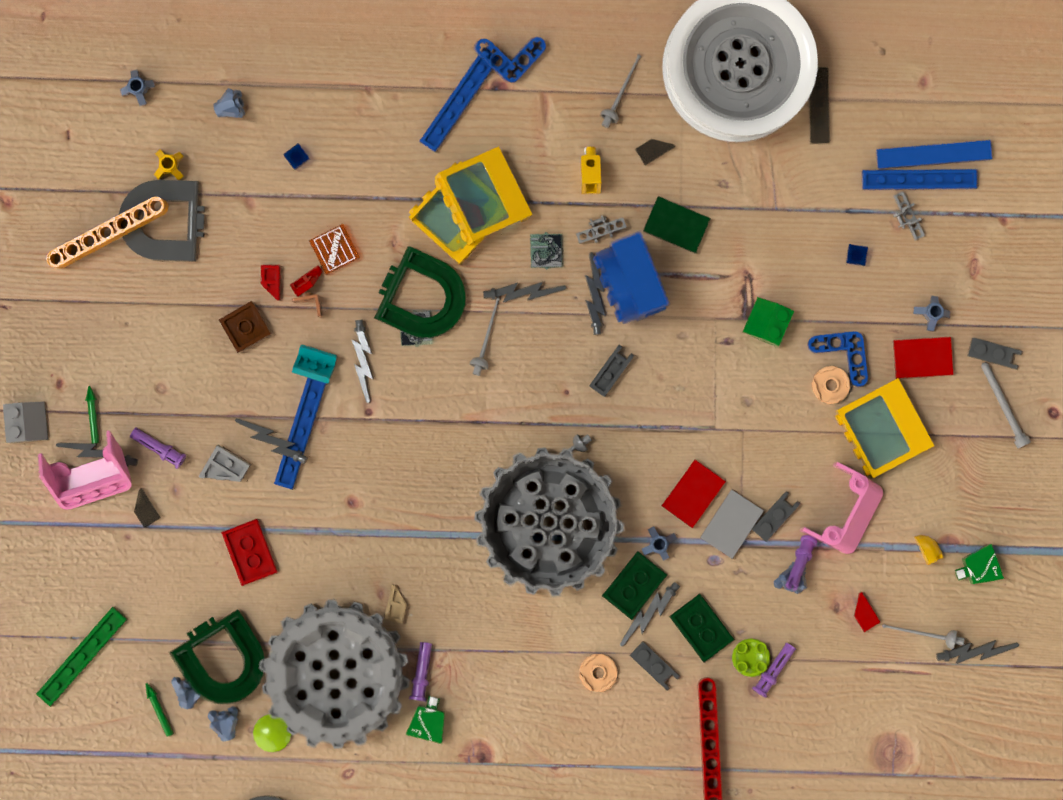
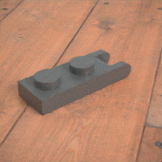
[967,337,1022,370]
[589,344,635,397]
[752,491,800,542]
[630,641,680,691]

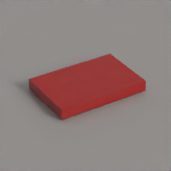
[893,337,953,379]
[661,459,726,528]
[221,519,278,586]

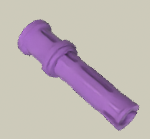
[130,427,186,469]
[785,535,817,590]
[409,642,432,701]
[752,642,796,698]

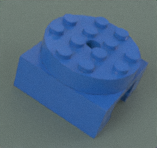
[593,232,669,324]

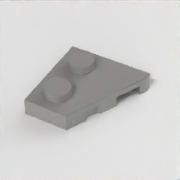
[198,444,251,482]

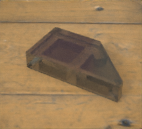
[635,139,675,165]
[134,488,161,528]

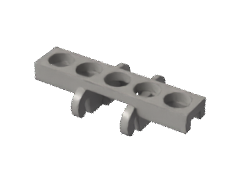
[893,191,925,240]
[576,215,626,244]

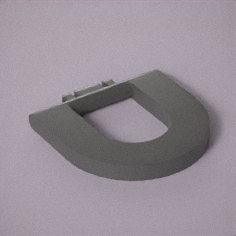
[119,180,205,262]

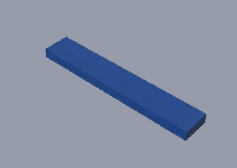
[419,48,500,152]
[876,140,992,169]
[862,169,977,190]
[274,378,326,490]

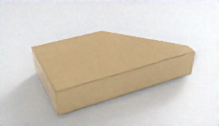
[384,584,407,624]

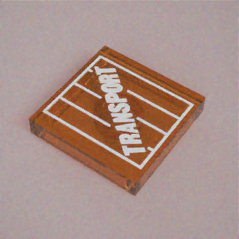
[309,224,360,275]

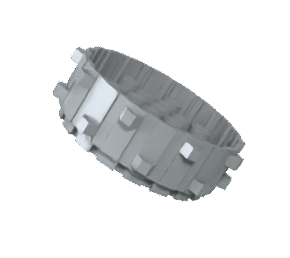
[474,448,624,597]
[259,599,410,749]

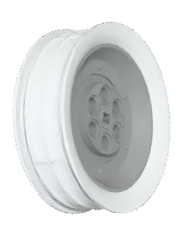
[662,0,818,142]

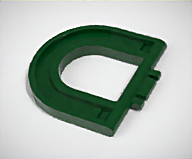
[374,246,466,338]
[169,610,265,704]

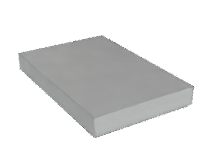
[700,490,764,559]

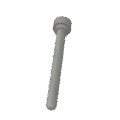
[981,363,1031,449]

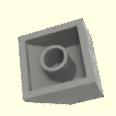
[3,402,48,444]

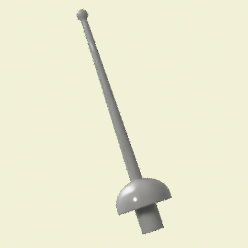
[600,55,641,128]
[470,297,500,376]
[540,434,592,469]
[882,624,965,649]

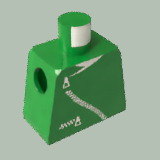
[955,544,1004,584]
[406,696,445,744]

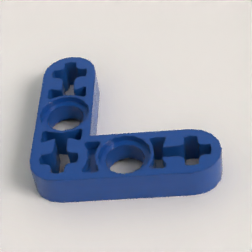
[474,37,546,82]
[807,331,868,387]

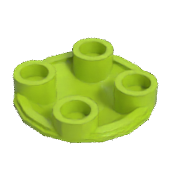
[732,638,770,677]
[253,714,291,752]

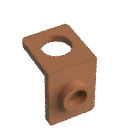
[292,292,322,318]

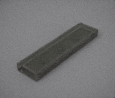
[809,67,830,144]

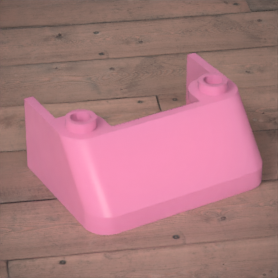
[38,430,131,510]
[800,462,883,554]

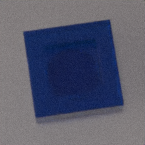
[283,143,310,170]
[846,244,868,266]

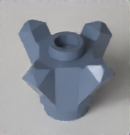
[120,69,155,106]
[214,88,245,118]
[913,296,950,331]
[642,526,677,561]
[774,562,807,594]
[171,677,200,709]
[207,706,238,741]

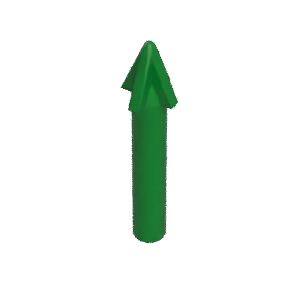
[85,386,99,443]
[145,683,174,737]

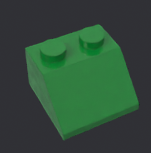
[743,297,794,347]

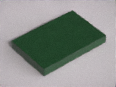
[643,196,710,254]
[602,551,667,620]
[669,593,734,663]

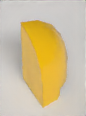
[914,535,944,565]

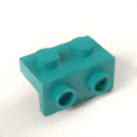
[292,344,337,384]

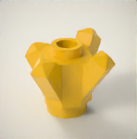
[154,149,184,180]

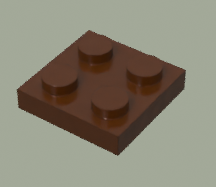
[219,301,271,353]

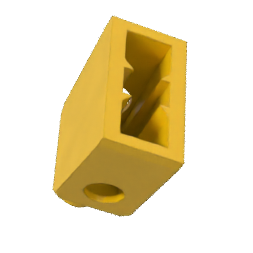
[581,147,601,194]

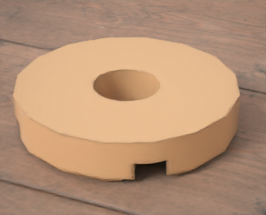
[812,366,850,404]
[579,654,617,692]

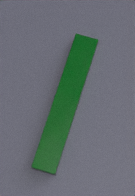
[36,607,127,707]

